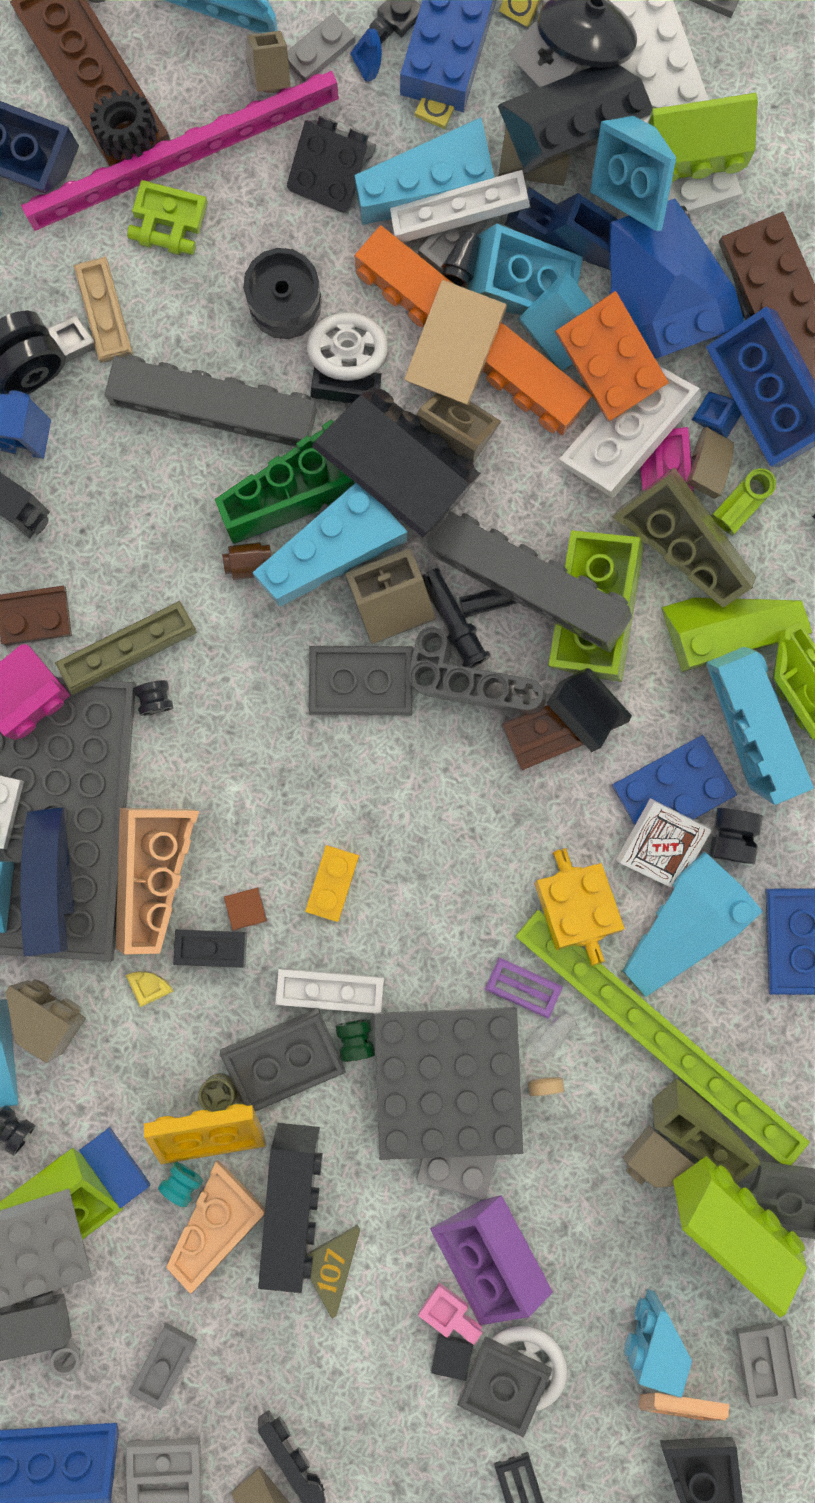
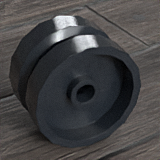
[243,248,322,339]
[0,310,66,395]

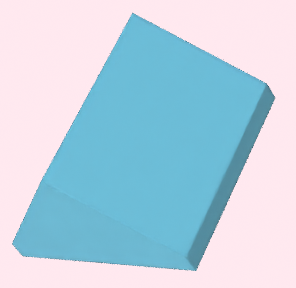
[518,271,593,371]

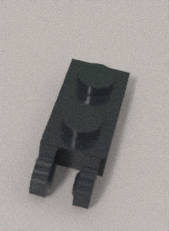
[258,1410,326,1503]

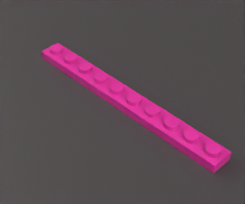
[21,71,339,231]

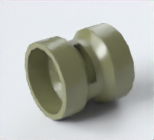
[198,1073,237,1112]

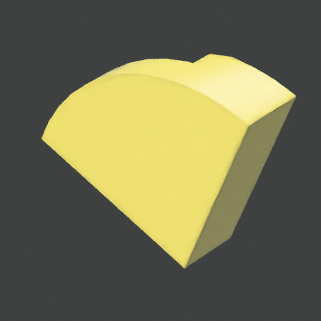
[126,971,173,1007]

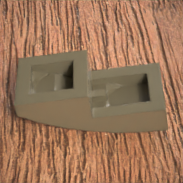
[686,427,734,499]

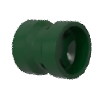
[335,1019,375,1062]

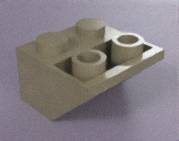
[345,548,435,644]
[5,979,86,1063]

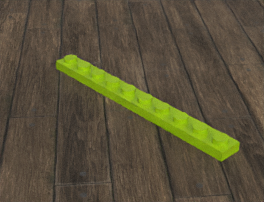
[515,910,810,1165]

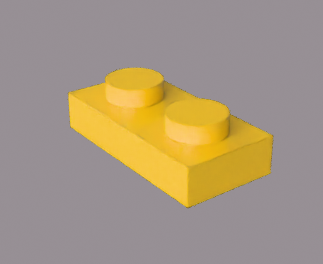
[305,845,359,922]

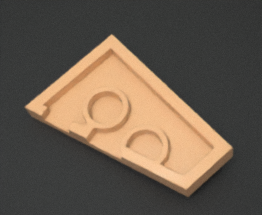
[166,1161,265,1294]

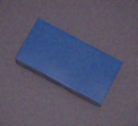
[79,1127,151,1208]

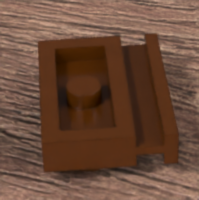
[0,585,72,646]
[502,705,584,771]

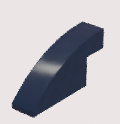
[504,187,618,271]
[20,807,74,957]

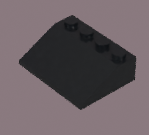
[312,386,481,538]

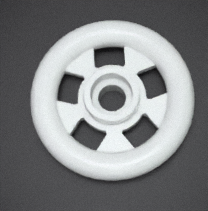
[307,313,388,381]
[492,1326,567,1412]

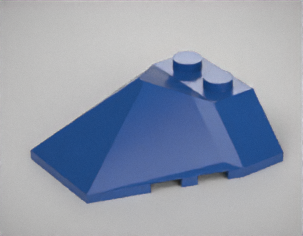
[609,198,744,359]

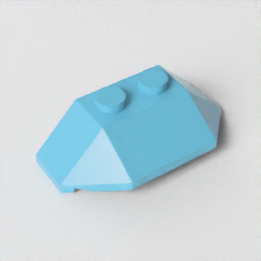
[164,0,278,33]

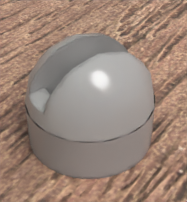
[50,1342,80,1376]

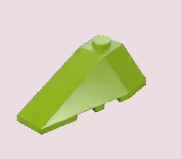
[661,597,813,672]

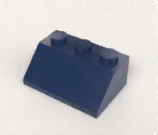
[0,101,79,193]

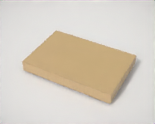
[404,280,507,406]

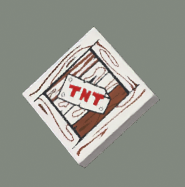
[616,798,712,889]

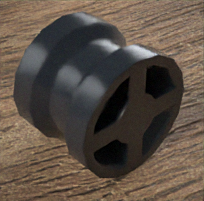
[133,680,174,716]

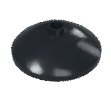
[537,0,637,68]

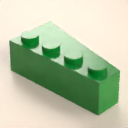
[214,419,355,544]

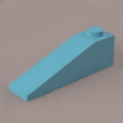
[622,852,763,997]

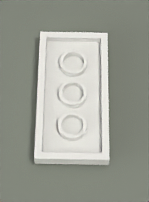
[559,366,701,498]

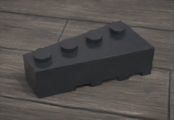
[258,1123,323,1293]
[660,1437,743,1503]

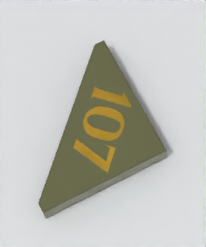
[307,1224,360,1319]

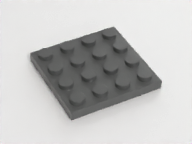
[374,1007,523,1160]

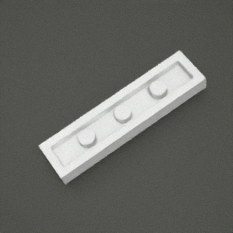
[390,170,530,243]

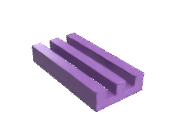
[484,957,563,1019]

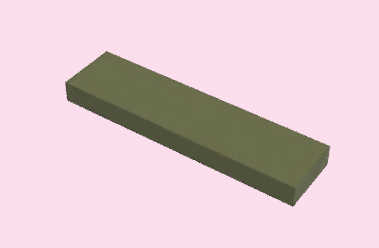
[54,601,197,695]

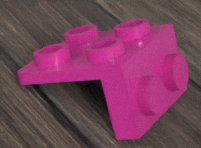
[0,644,70,740]

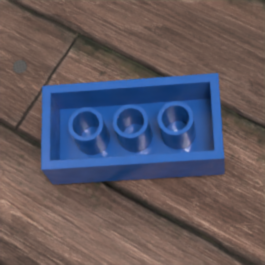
[400,0,497,113]
[706,307,815,467]

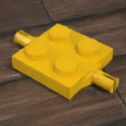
[534,848,625,966]

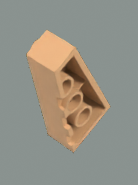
[116,808,199,955]

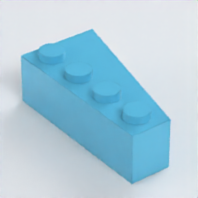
[253,483,408,607]
[706,647,814,805]

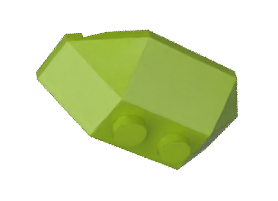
[772,621,815,740]

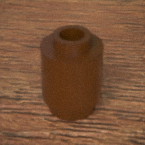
[222,542,271,580]

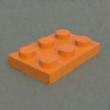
[554,291,669,421]

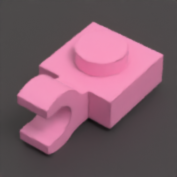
[418,1282,483,1345]

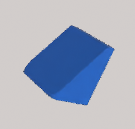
[692,391,742,438]

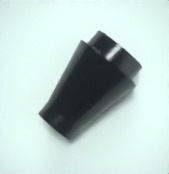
[441,231,481,287]

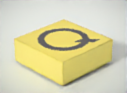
[499,0,541,27]
[415,98,454,129]

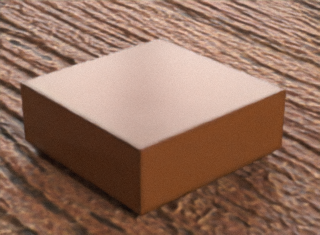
[224,887,267,930]

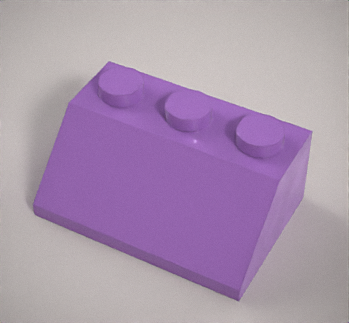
[430,1195,553,1325]

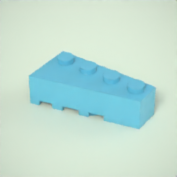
[355,117,495,225]

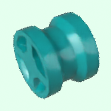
[158,1162,203,1207]

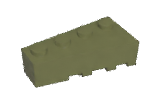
[612,467,756,607]

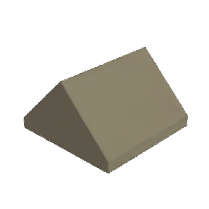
[417,393,501,464]

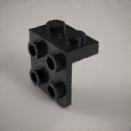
[287,116,377,212]

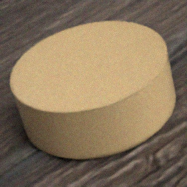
[528,1077,565,1096]

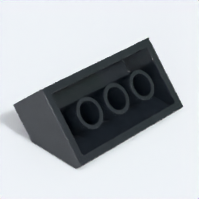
[498,65,653,174]

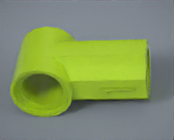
[711,468,776,536]

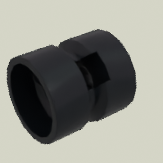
[709,808,763,864]

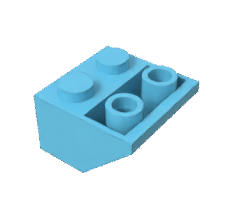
[624,1289,692,1398]

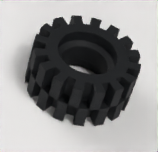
[90,90,158,160]

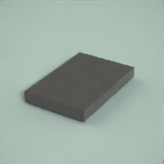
[309,646,413,716]
[220,1008,346,1112]

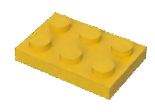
[144,1104,265,1164]

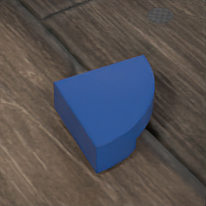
[350,29,382,81]

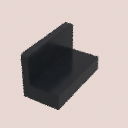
[547,668,632,752]

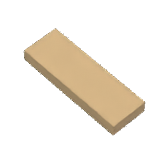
[73,257,133,363]

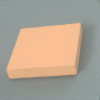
[639,1392,729,1421]

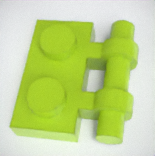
[127,180,208,255]

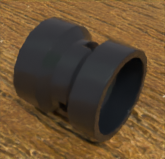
[0,1106,35,1156]

